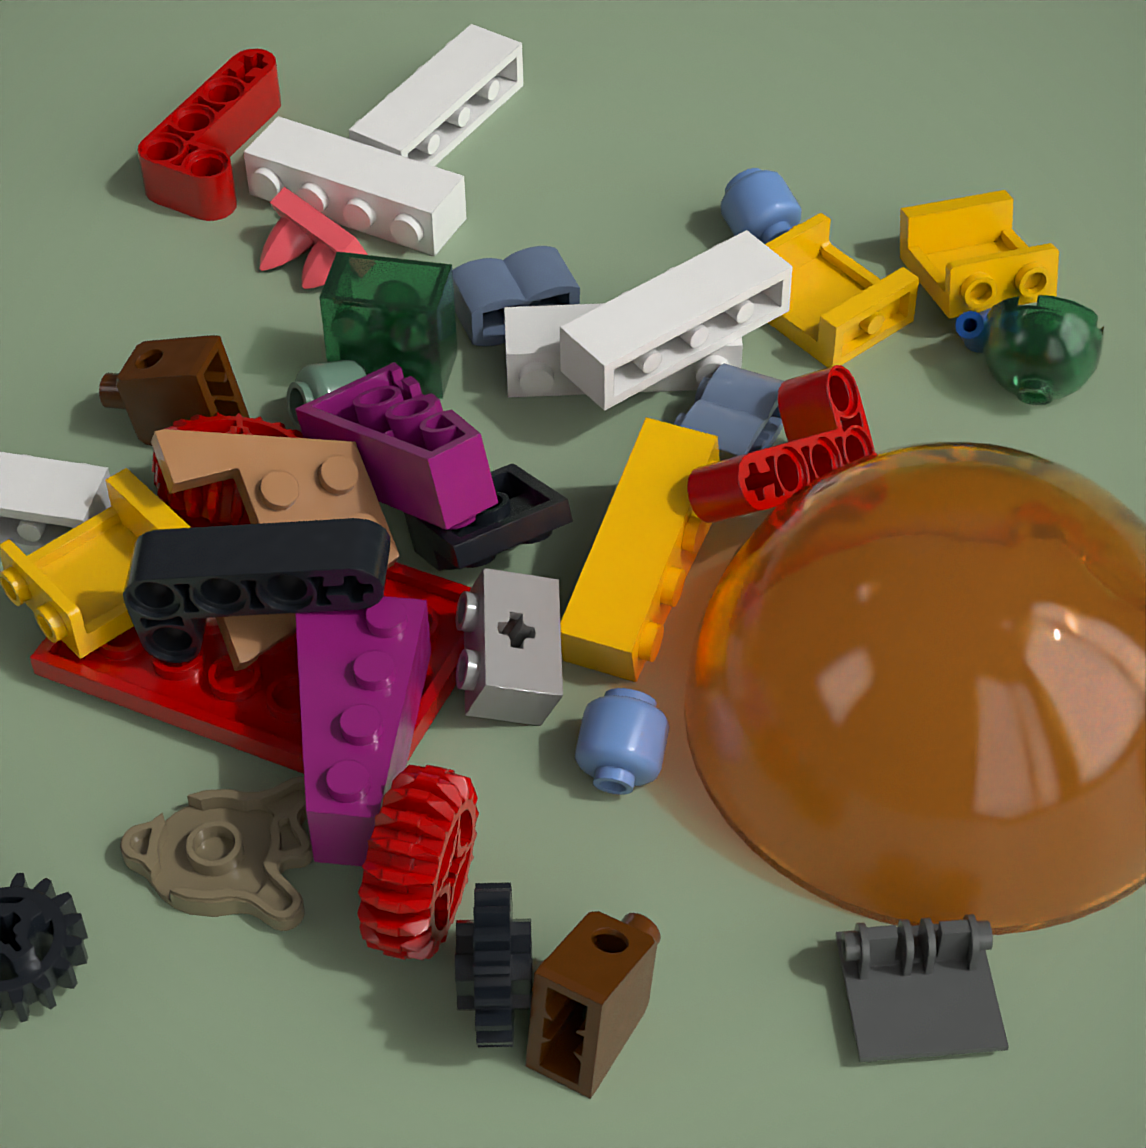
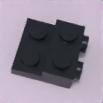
[404,463,573,571]

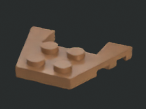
[151,429,400,671]

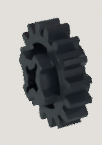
[0,873,88,1023]
[455,882,533,1048]

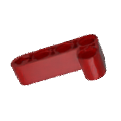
[138,48,281,221]
[687,365,876,523]

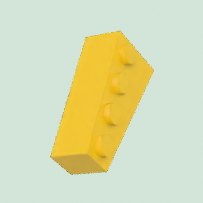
[560,417,720,682]

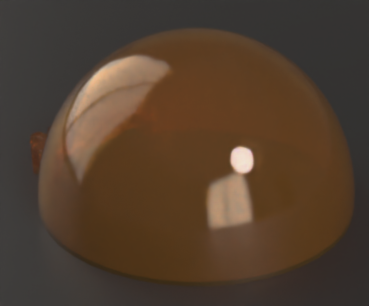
[684,441,1146,935]

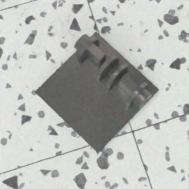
[835,914,1009,1062]

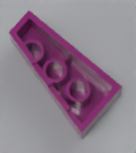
[295,362,498,530]
[295,596,431,867]

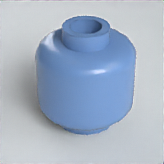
[721,168,802,244]
[575,688,670,795]

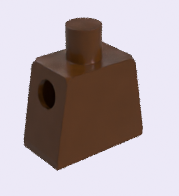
[99,335,250,446]
[526,911,661,1099]

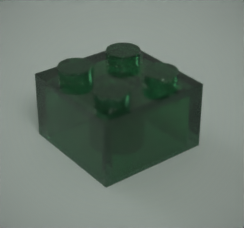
[319,252,458,399]

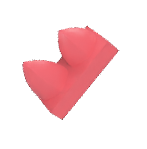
[259,187,376,289]

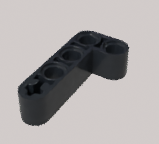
[123,518,391,663]

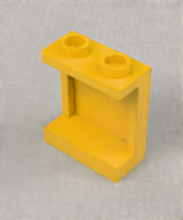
[900,190,1059,318]
[765,213,919,368]
[0,468,191,659]

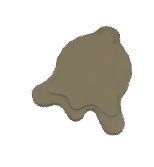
[120,776,313,931]

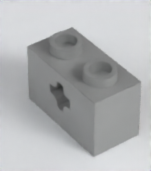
[455,568,563,726]

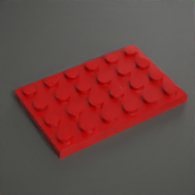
[30,496,472,774]

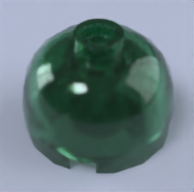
[983,295,1105,405]

